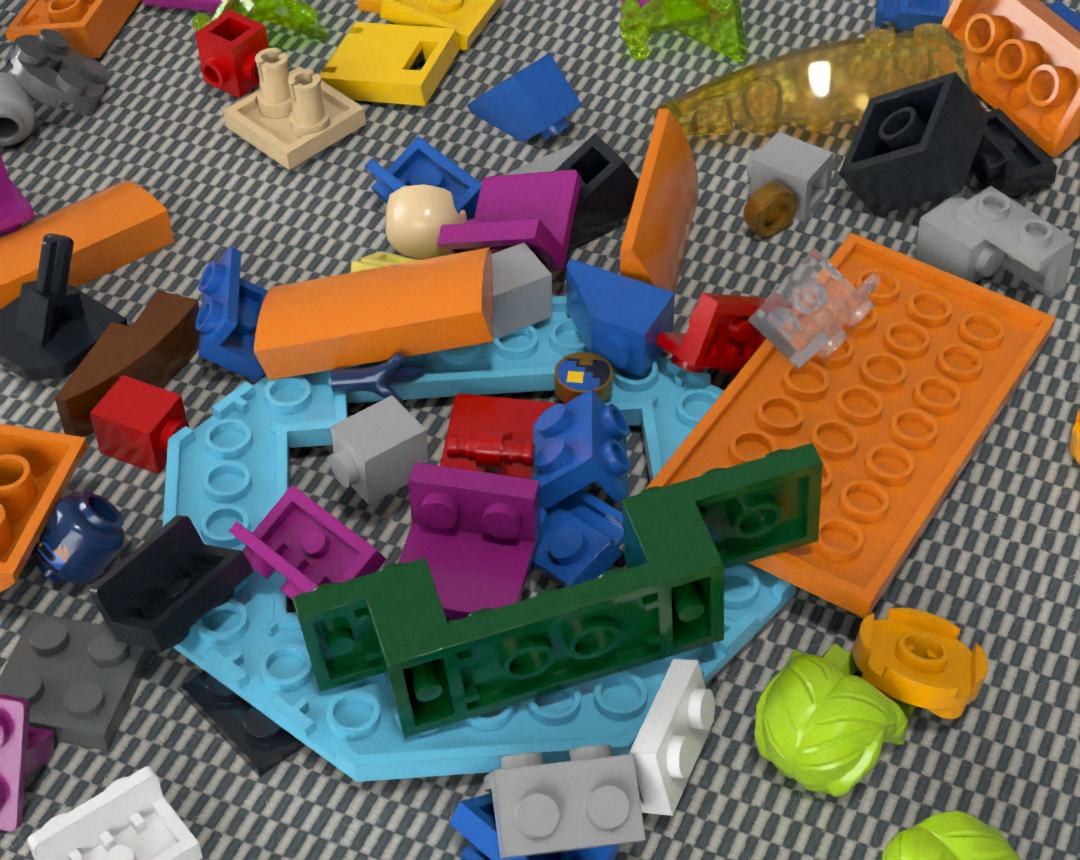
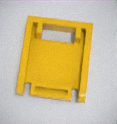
[319,22,460,106]

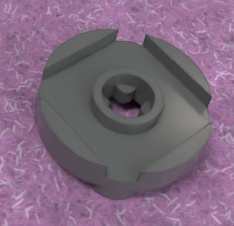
[5,29,108,113]

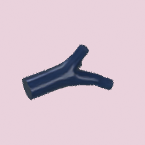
[331,353,425,404]

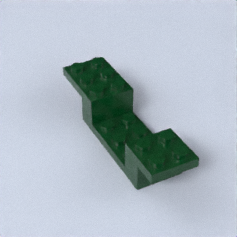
[292,443,823,738]

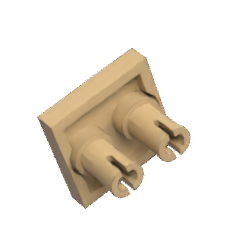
[223,48,366,170]

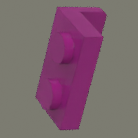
[229,485,387,600]

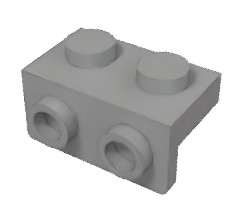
[954,186,1075,299]
[484,745,646,860]

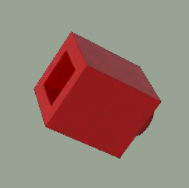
[90,375,190,474]

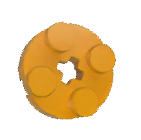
[852,608,989,719]

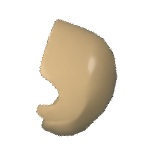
[385,184,467,260]

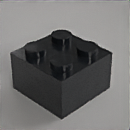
[839,72,990,216]

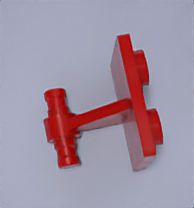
[440,394,564,479]

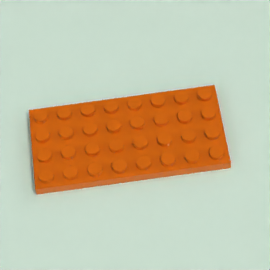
[646,233,1057,618]

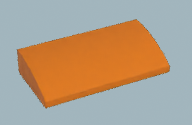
[4,0,141,59]
[927,0,1080,157]
[620,109,699,293]
[0,181,175,310]
[254,247,494,381]

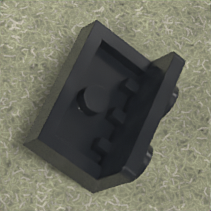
[970,108,1058,198]
[89,515,254,652]

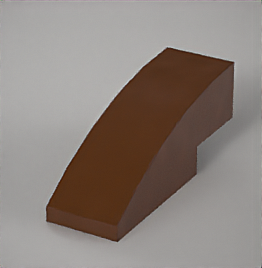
[55,290,200,437]

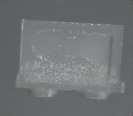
[748,248,882,369]

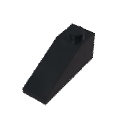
[555,133,639,251]

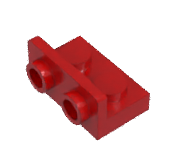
[655,293,789,375]

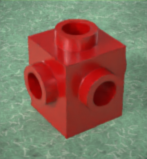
[195,9,269,98]

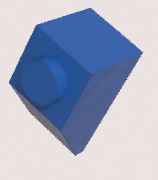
[467,53,582,142]
[567,259,675,377]

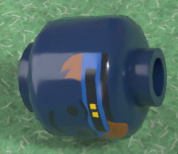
[34,492,125,585]

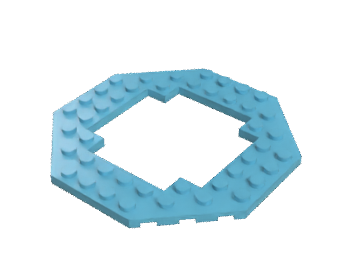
[163,296,796,782]

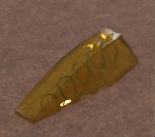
[653,23,973,135]

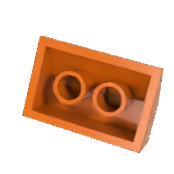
[0,424,88,593]

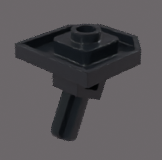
[0,233,128,381]

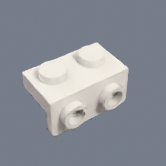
[629,659,715,816]
[27,766,203,860]

